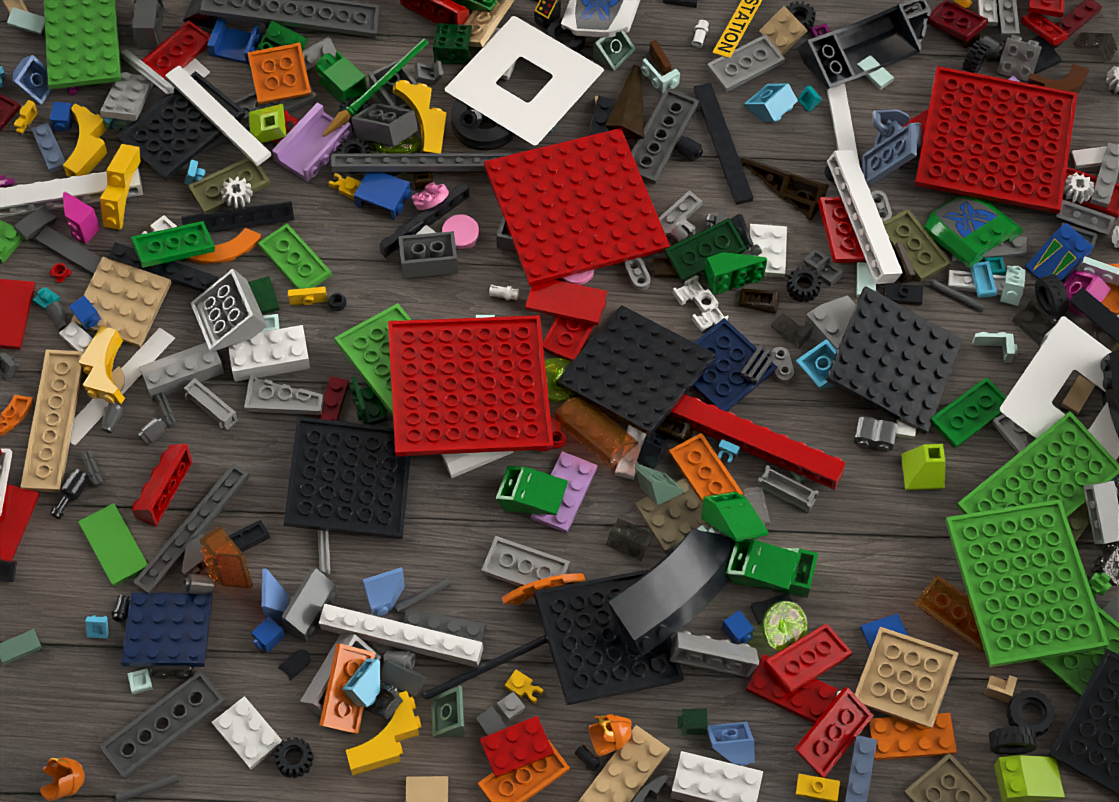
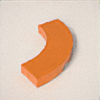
[186,228,262,265]
[0,395,34,437]
[502,573,585,605]

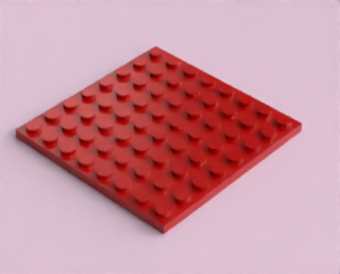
[914,66,1078,214]
[484,128,670,286]
[388,315,553,456]

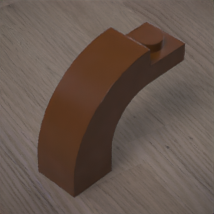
[1027,64,1090,93]

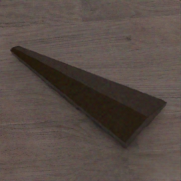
[605,65,645,139]
[740,157,829,220]

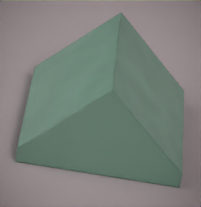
[593,30,636,71]
[634,463,684,505]
[431,686,465,738]

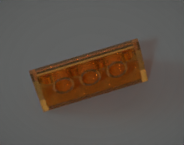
[554,397,638,469]
[199,526,253,589]
[913,574,984,652]

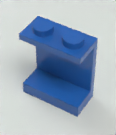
[207,18,262,64]
[354,172,411,220]

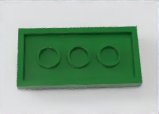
[131,221,215,268]
[931,377,1007,449]

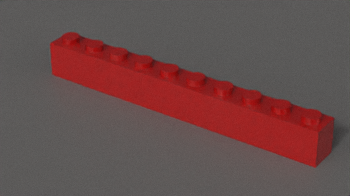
[668,395,846,490]

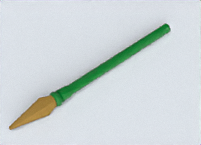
[322,39,429,137]

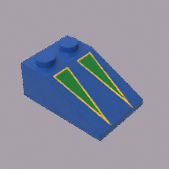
[1025,223,1093,281]

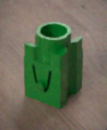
[315,51,367,104]

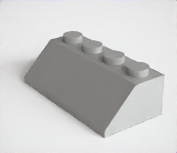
[139,343,224,400]
[669,631,759,678]
[300,633,382,717]

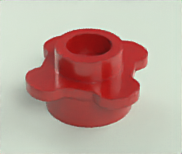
[49,263,72,283]

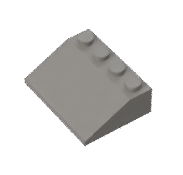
[191,269,267,352]
[804,295,856,350]

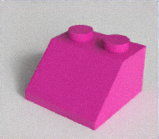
[63,191,100,244]
[1064,270,1110,318]

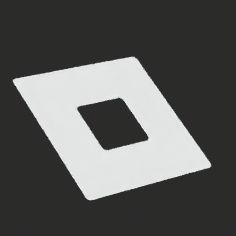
[445,16,604,145]
[1000,316,1119,460]

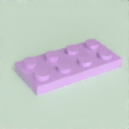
[531,451,598,533]

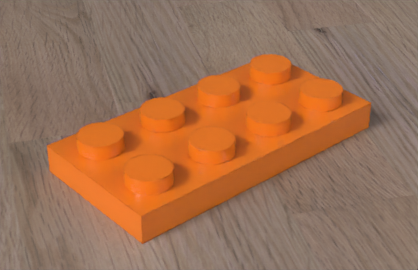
[668,433,743,503]
[319,643,375,734]
[868,713,957,761]
[478,740,570,802]

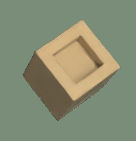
[984,675,1017,703]

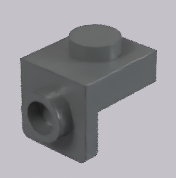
[414,61,443,85]

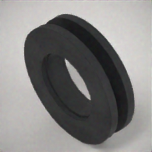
[451,98,516,151]

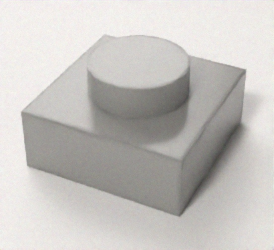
[497,691,526,721]

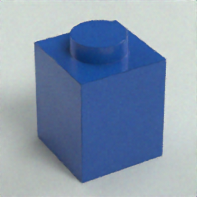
[49,102,74,131]
[69,295,101,330]
[722,610,754,645]
[251,617,285,653]

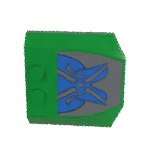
[924,195,1023,268]

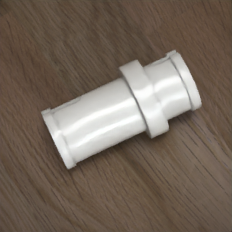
[692,20,709,48]
[489,285,519,301]

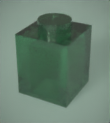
[677,708,708,735]

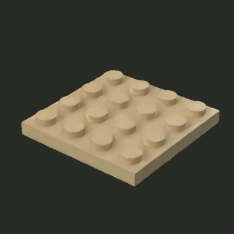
[71,257,172,347]
[855,627,959,730]

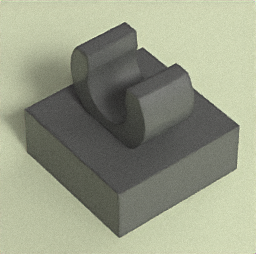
[706,210,726,228]
[0,352,20,380]

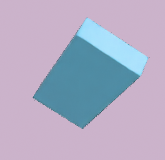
[970,261,997,298]

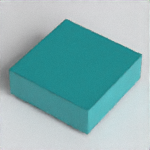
[983,256,1006,276]

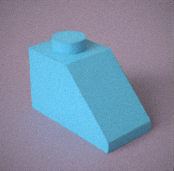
[342,659,380,707]

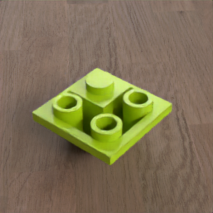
[248,104,286,143]
[901,444,945,491]

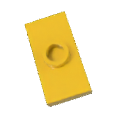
[288,287,327,305]
[795,774,840,802]

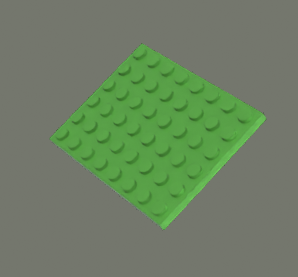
[945,499,1109,667]

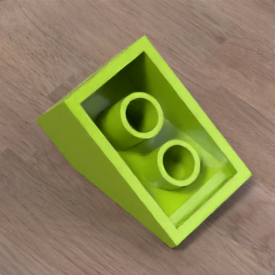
[994,755,1065,802]

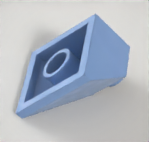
[13,55,52,105]
[363,567,405,616]
[262,569,291,621]
[706,722,755,766]

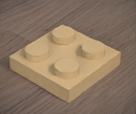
[759,6,808,55]

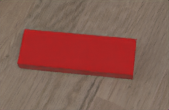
[1021,13,1068,46]

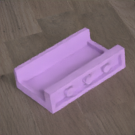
[272,102,352,182]

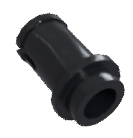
[111,595,130,622]
[575,744,601,771]

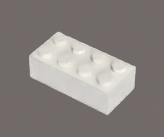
[228,325,310,382]
[671,751,763,802]

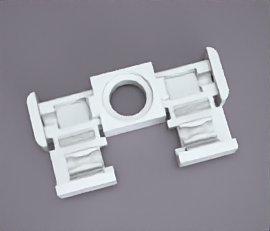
[672,275,728,332]

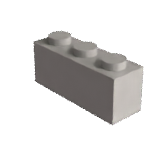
[1083,481,1119,544]

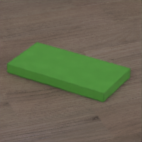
[258,223,332,289]
[78,503,148,587]

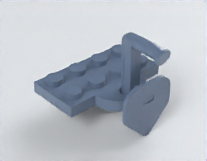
[862,109,922,187]

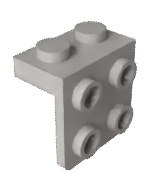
[997,35,1042,81]

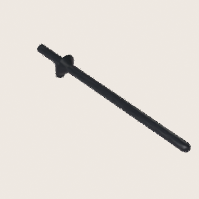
[423,635,548,700]

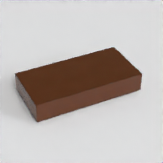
[649,40,671,76]

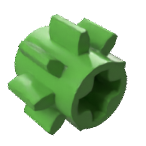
[1088,572,1112,597]

